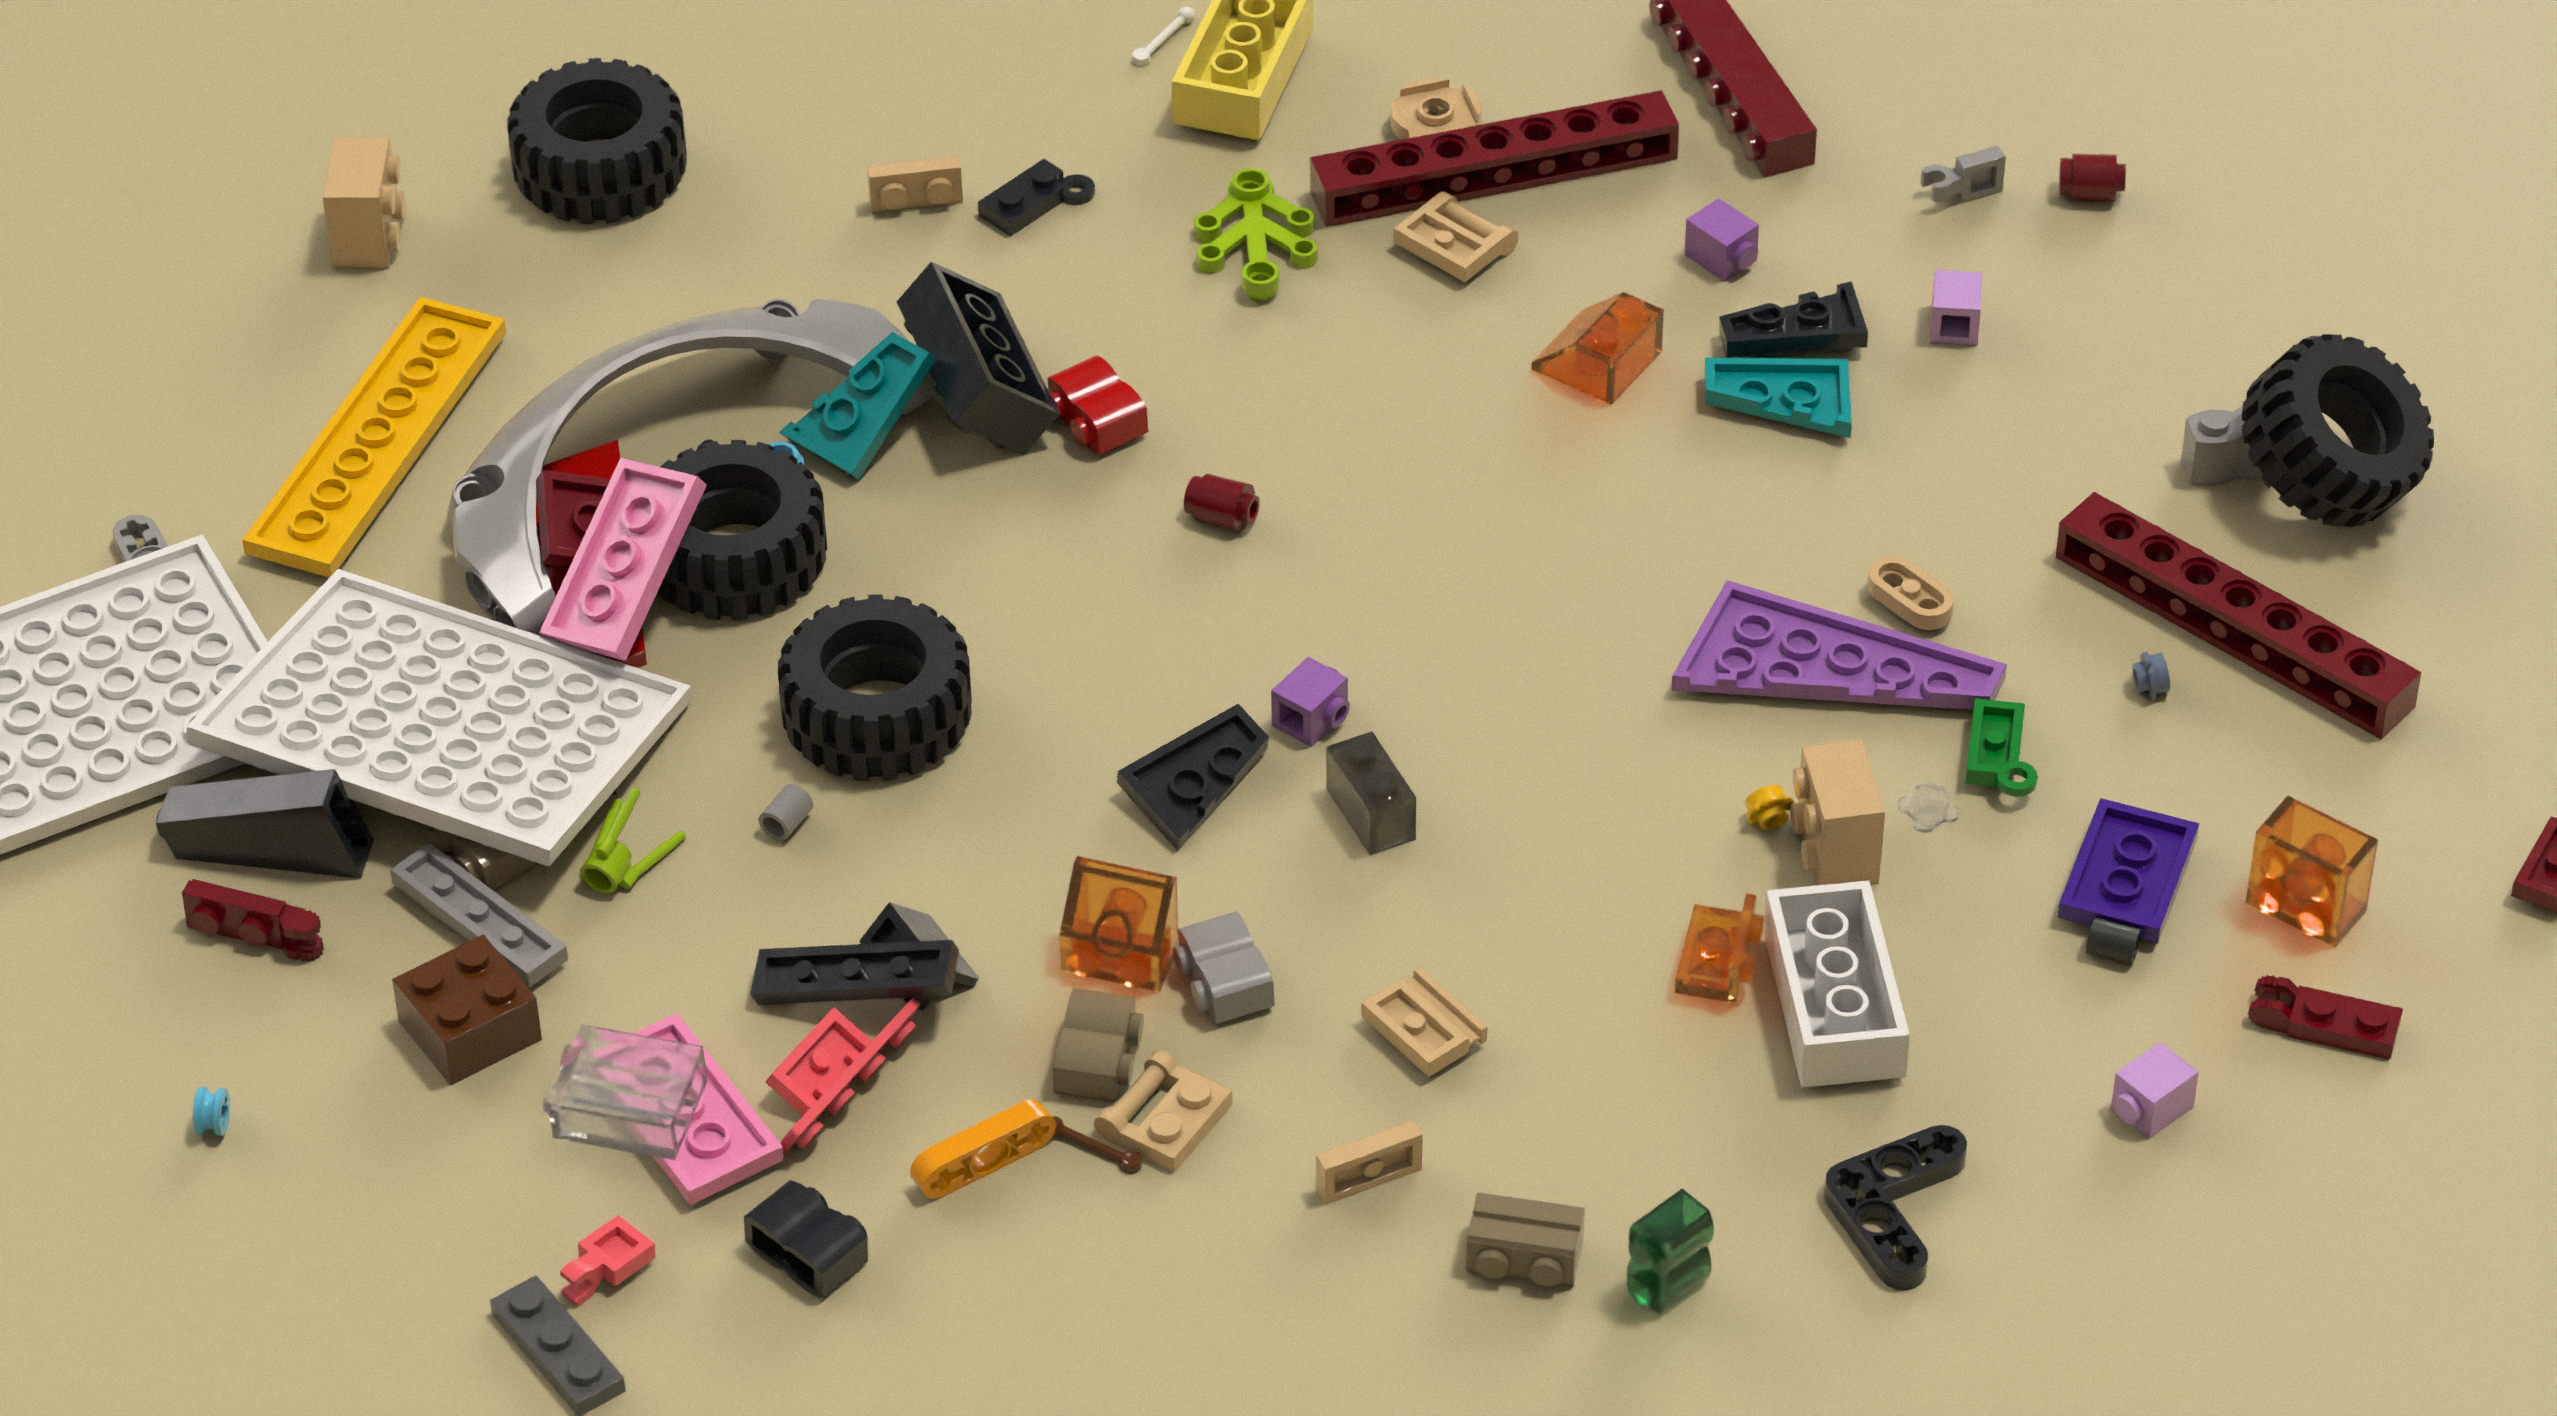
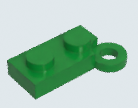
[1965,698,2038,797]

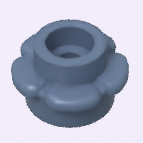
[2132,651,2170,700]

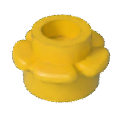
[1745,785,1794,830]

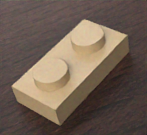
[867,156,963,213]
[1316,1120,1423,1205]

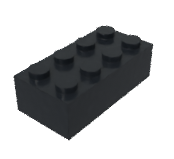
[896,262,1060,454]

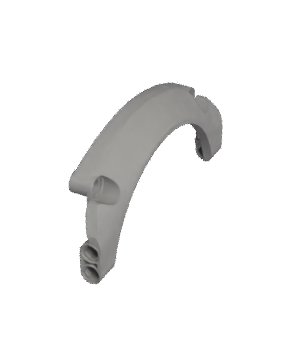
[447,299,939,634]

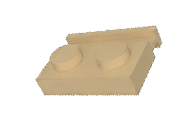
[1361,967,1487,1077]

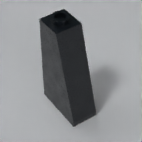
[156,769,374,878]

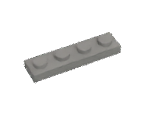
[390,843,568,988]

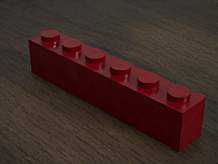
[1649,0,1817,178]

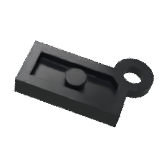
[978,159,1095,237]

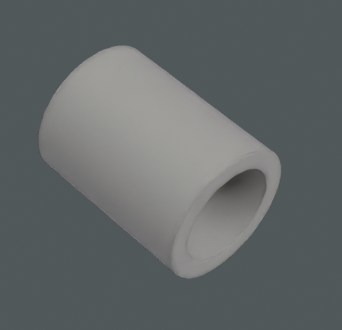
[758,784,813,841]

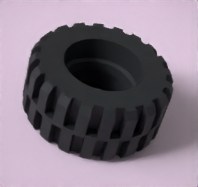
[507,58,687,224]
[2241,334,2434,527]
[658,440,827,620]
[778,594,972,781]

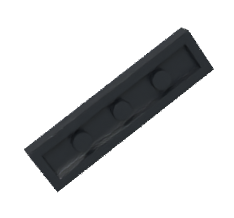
[750,940,959,1005]

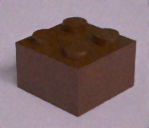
[392,934,542,1085]

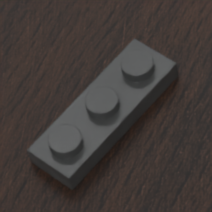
[490,1275,626,1416]

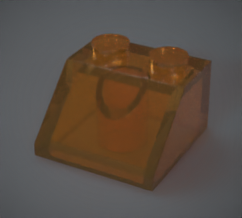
[1531,292,1664,405]
[1059,856,1179,992]

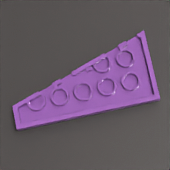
[1672,580,2007,710]

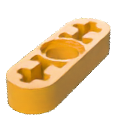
[910,1099,1056,1199]

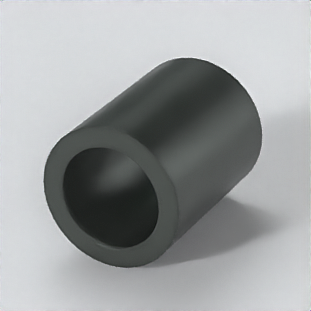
[2086,918,2142,965]

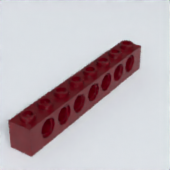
[1310,90,1679,227]
[2055,492,2421,740]

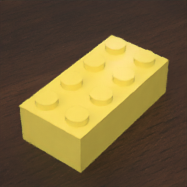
[1172,0,1313,141]

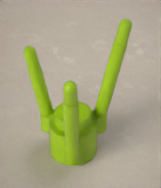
[580,787,686,894]

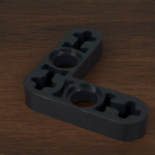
[1824,1125,1967,1290]

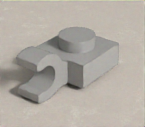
[1920,145,2006,203]

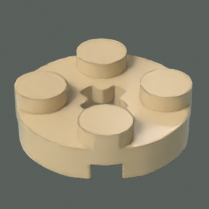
[1390,78,1481,140]

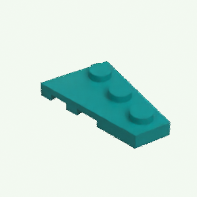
[779,332,936,480]
[1704,358,1852,438]

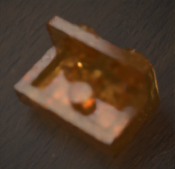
[1675,893,1765,1003]

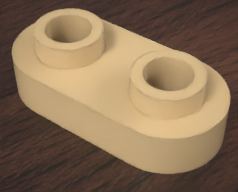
[1868,556,1954,630]

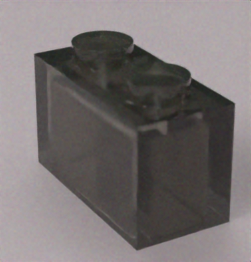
[1326,731,1416,855]

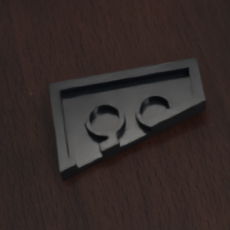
[1719,281,1868,358]
[1117,703,1269,851]

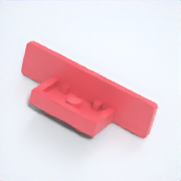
[765,998,921,1156]

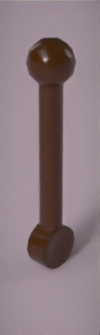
[1052,1116,1142,1174]

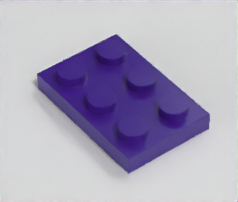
[2057,798,2200,944]

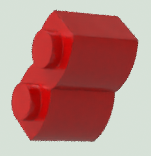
[1047,355,1149,455]

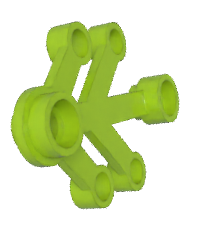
[1194,168,1318,302]

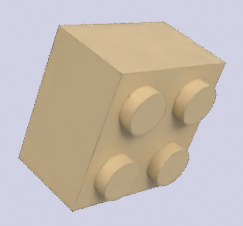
[322,136,406,269]
[1790,739,1885,885]

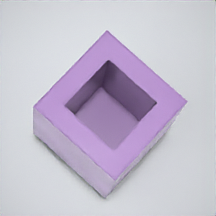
[1930,270,1982,346]
[2111,1042,2199,1139]

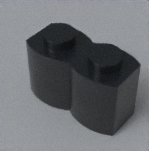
[744,1180,868,1298]

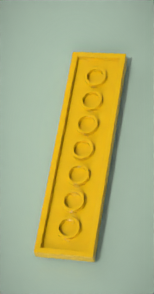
[242,296,506,578]

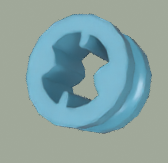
[193,1087,230,1136]

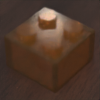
[2245,795,2378,948]

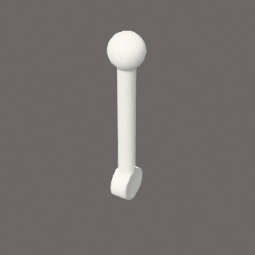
[1132,6,1195,66]

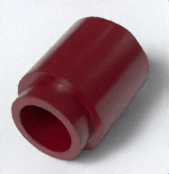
[2059,153,2126,201]
[1184,474,1260,531]

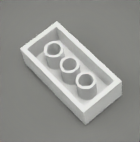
[1764,880,1910,1088]

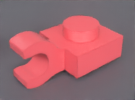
[560,1215,656,1306]

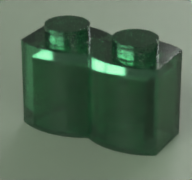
[1626,1188,1714,1314]

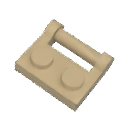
[1393,192,1519,282]
[1094,1050,1233,1173]

